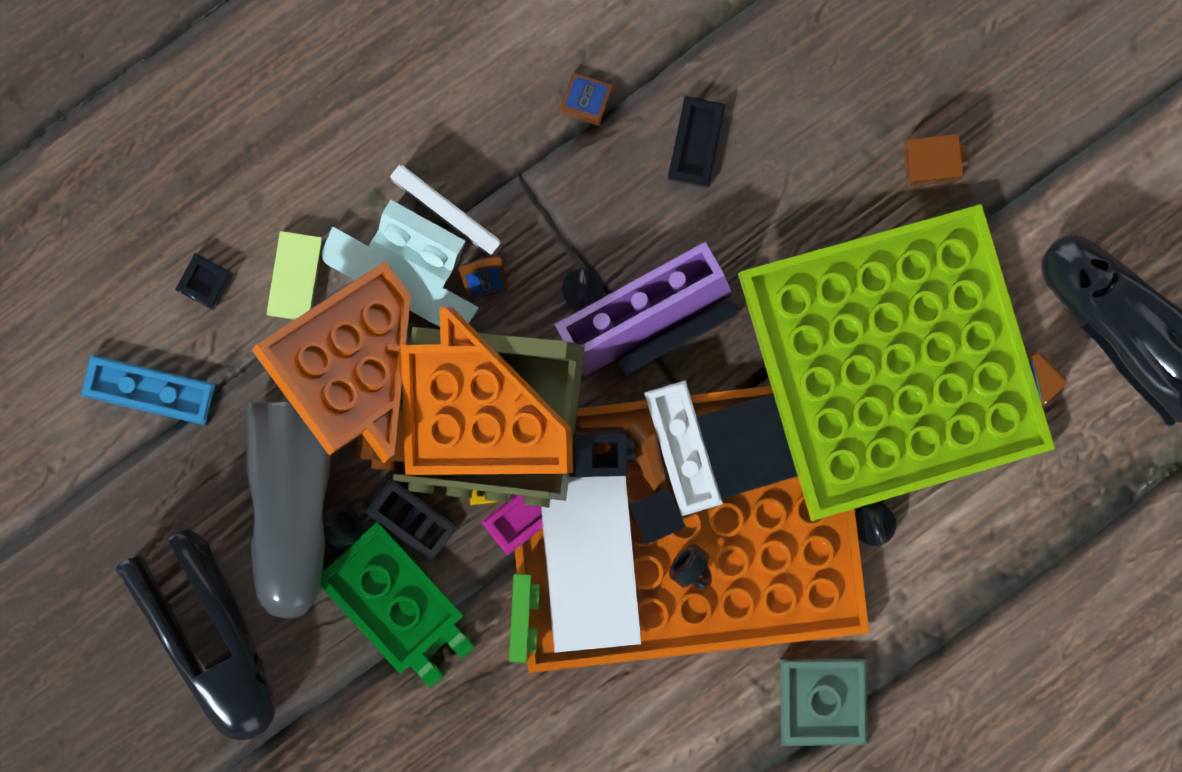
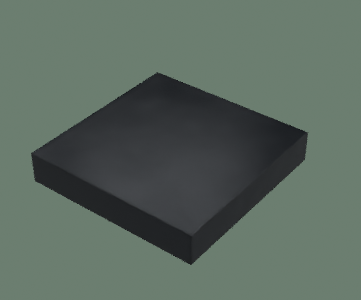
[697,394,798,499]

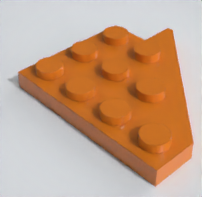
[252,261,411,463]

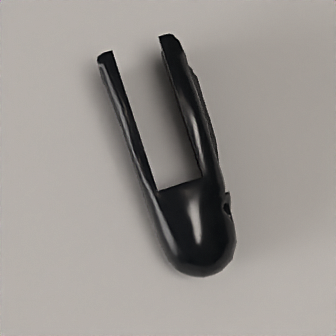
[1041,235,1182,427]
[116,529,276,740]

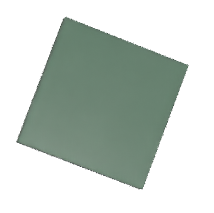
[780,658,867,746]

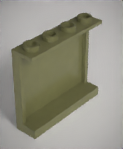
[393,327,585,508]

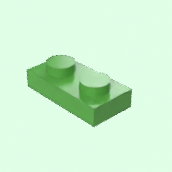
[509,573,540,663]

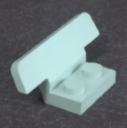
[322,200,479,327]

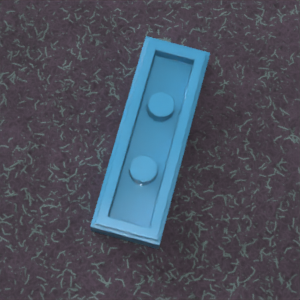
[81,355,217,426]

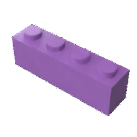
[554,242,733,377]

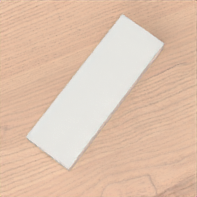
[390,165,502,257]
[644,380,723,516]

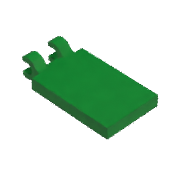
[320,522,476,688]

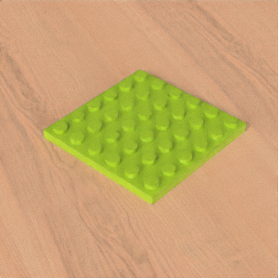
[738,204,1055,521]

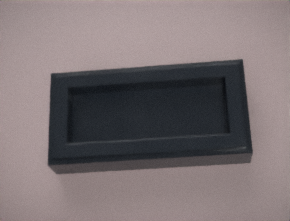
[667,96,726,188]

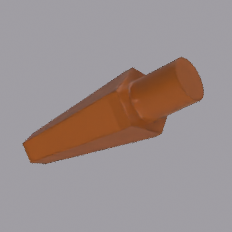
[625,422,666,491]

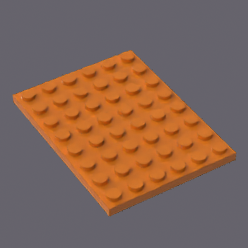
[511,386,870,673]

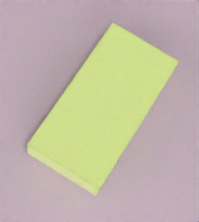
[266,231,323,320]

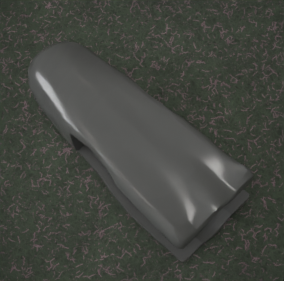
[246,402,331,618]

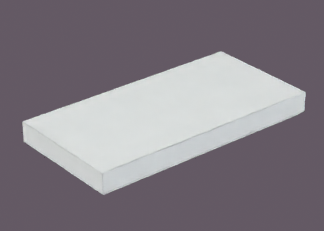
[541,476,641,653]

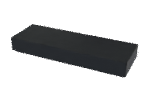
[618,300,738,377]

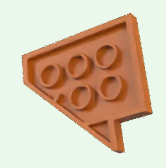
[401,307,573,475]

